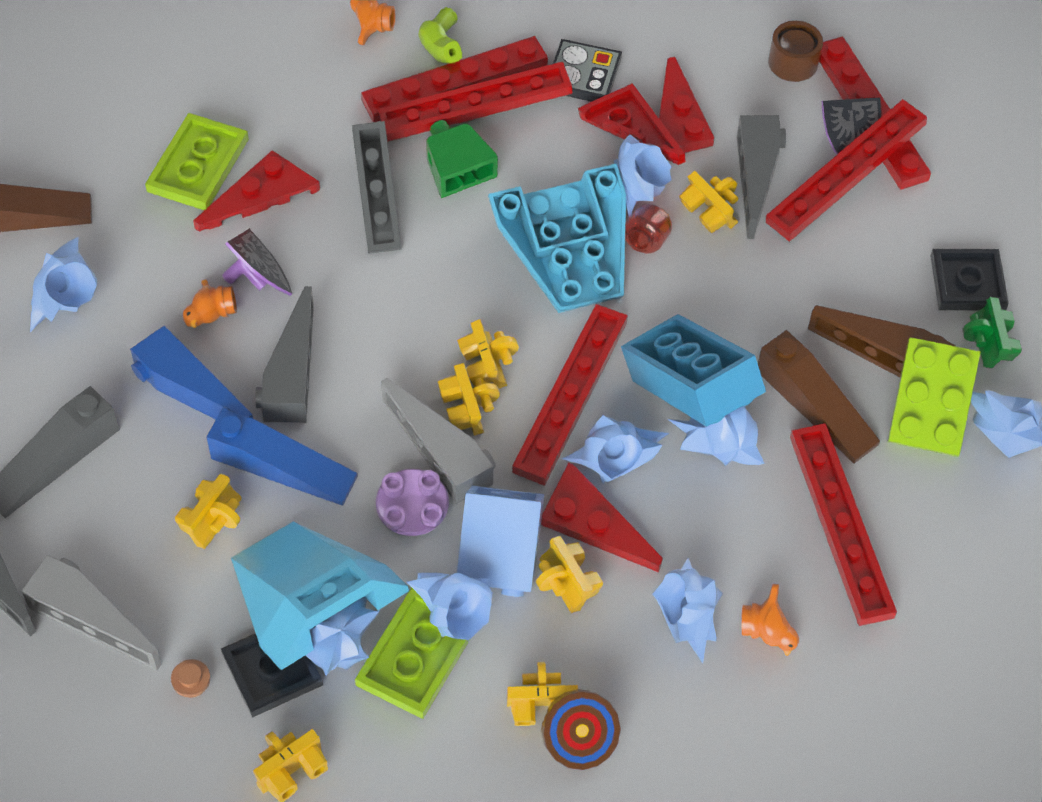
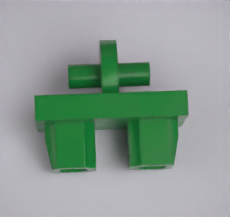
[962,297,1022,368]

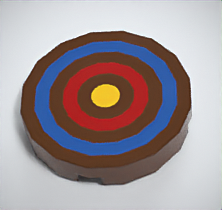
[541,689,621,770]

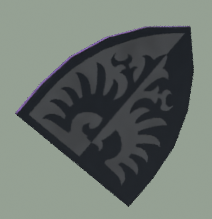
[821,97,881,154]
[222,228,292,296]

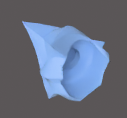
[613,134,672,219]
[30,237,97,332]
[971,390,1042,458]
[668,406,765,466]
[561,415,669,484]
[652,558,723,663]
[406,572,493,640]
[306,597,380,676]

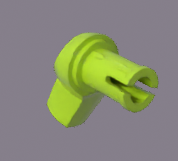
[418,7,462,63]

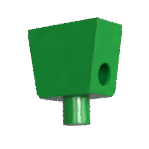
[426,120,498,198]

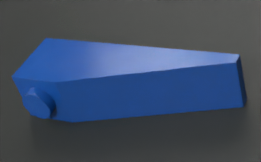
[130,326,253,420]
[206,408,358,506]

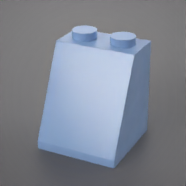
[457,486,545,597]

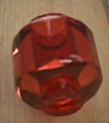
[625,204,672,254]

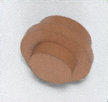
[171,659,210,698]

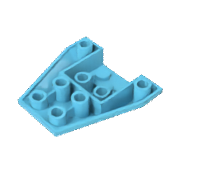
[488,164,626,313]
[231,521,409,670]

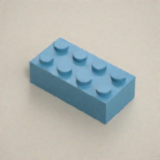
[621,314,766,427]

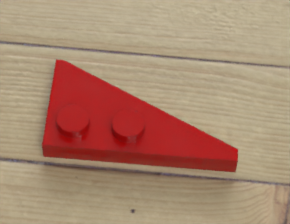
[659,56,715,153]
[578,83,686,165]
[193,150,320,232]
[541,462,663,573]

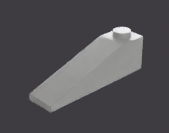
[381,378,496,504]
[22,555,161,671]

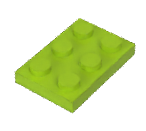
[145,113,249,210]
[887,337,981,457]
[355,587,470,719]

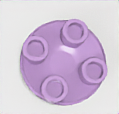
[376,469,449,536]

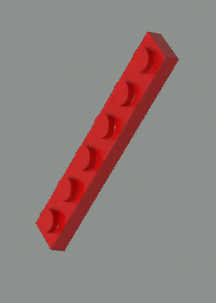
[361,36,548,122]
[819,36,931,190]
[378,61,572,142]
[766,99,927,242]
[512,304,628,486]
[790,423,897,626]

